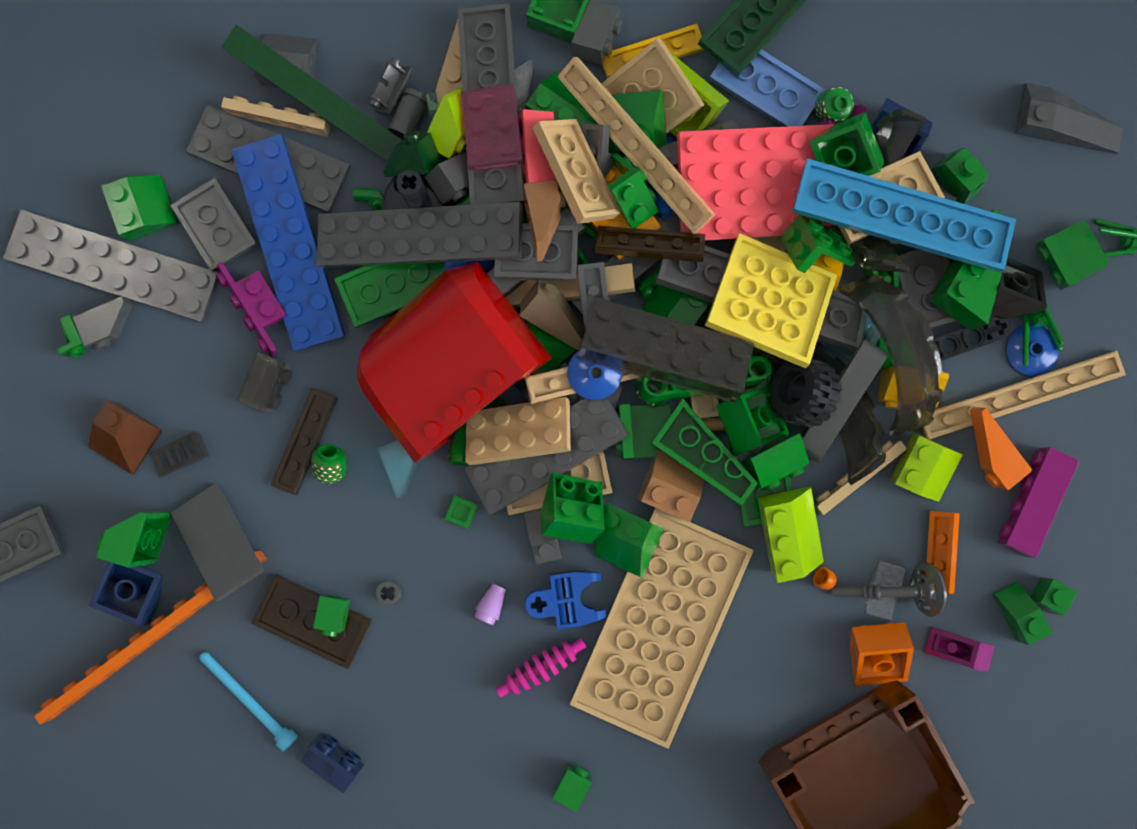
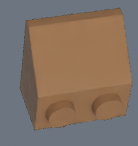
[636,449,704,522]

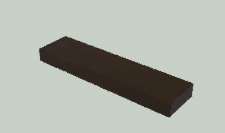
[595,226,706,262]
[271,388,338,495]

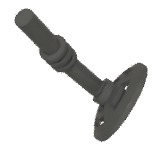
[832,562,947,617]

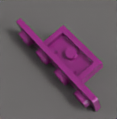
[215,261,286,358]

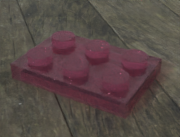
[461,84,523,171]

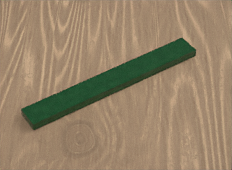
[222,25,402,162]

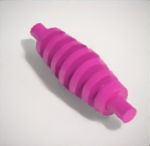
[495,638,586,698]

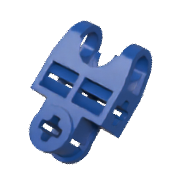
[525,571,606,630]

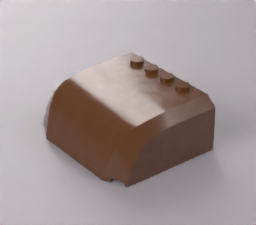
[758,680,975,829]

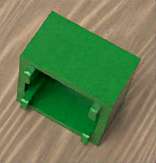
[526,0,589,43]

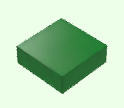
[444,495,479,529]

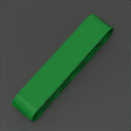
[638,356,771,403]

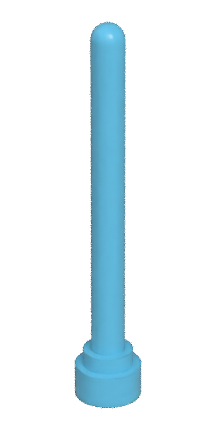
[199,652,299,752]

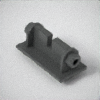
[369,57,413,114]

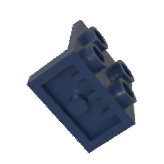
[300,733,364,794]

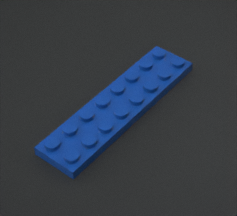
[231,134,346,352]

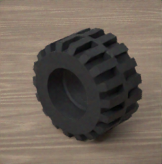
[768,358,842,428]

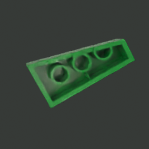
[930,209,1002,331]
[652,399,758,506]

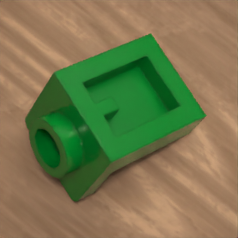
[57,314,88,358]

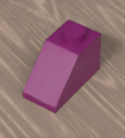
[925,627,995,672]

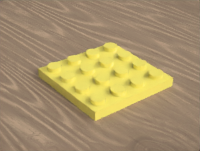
[705,233,837,368]

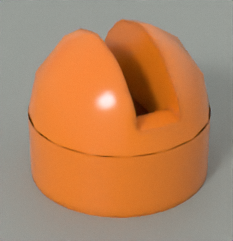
[813,567,837,590]

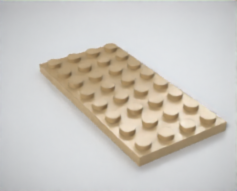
[570,508,754,749]

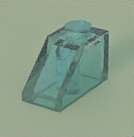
[377,440,420,498]

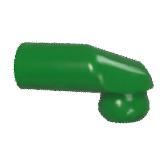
[353,188,383,211]
[638,266,660,299]

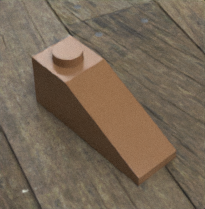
[524,180,565,262]

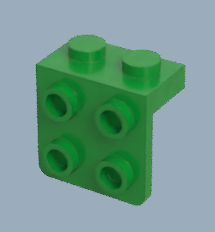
[607,153,659,228]
[780,214,856,273]
[1035,220,1108,290]
[616,403,672,460]

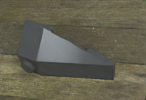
[1015,83,1123,154]

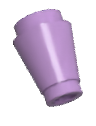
[474,584,506,626]

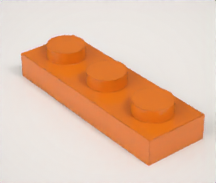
[926,511,960,594]

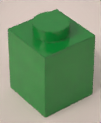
[1031,577,1077,616]
[313,594,351,636]
[552,764,592,812]

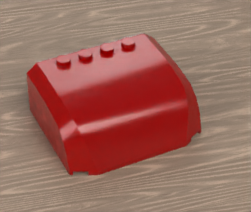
[356,262,552,463]

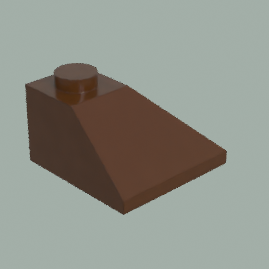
[88,400,162,475]

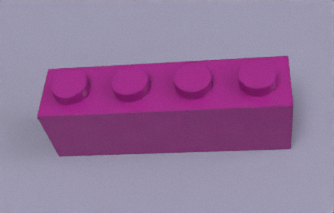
[998,447,1079,558]

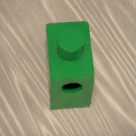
[930,148,989,204]

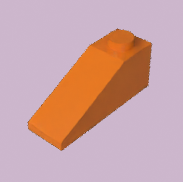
[970,406,1032,490]

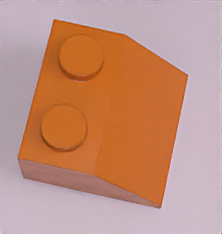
[849,622,914,686]

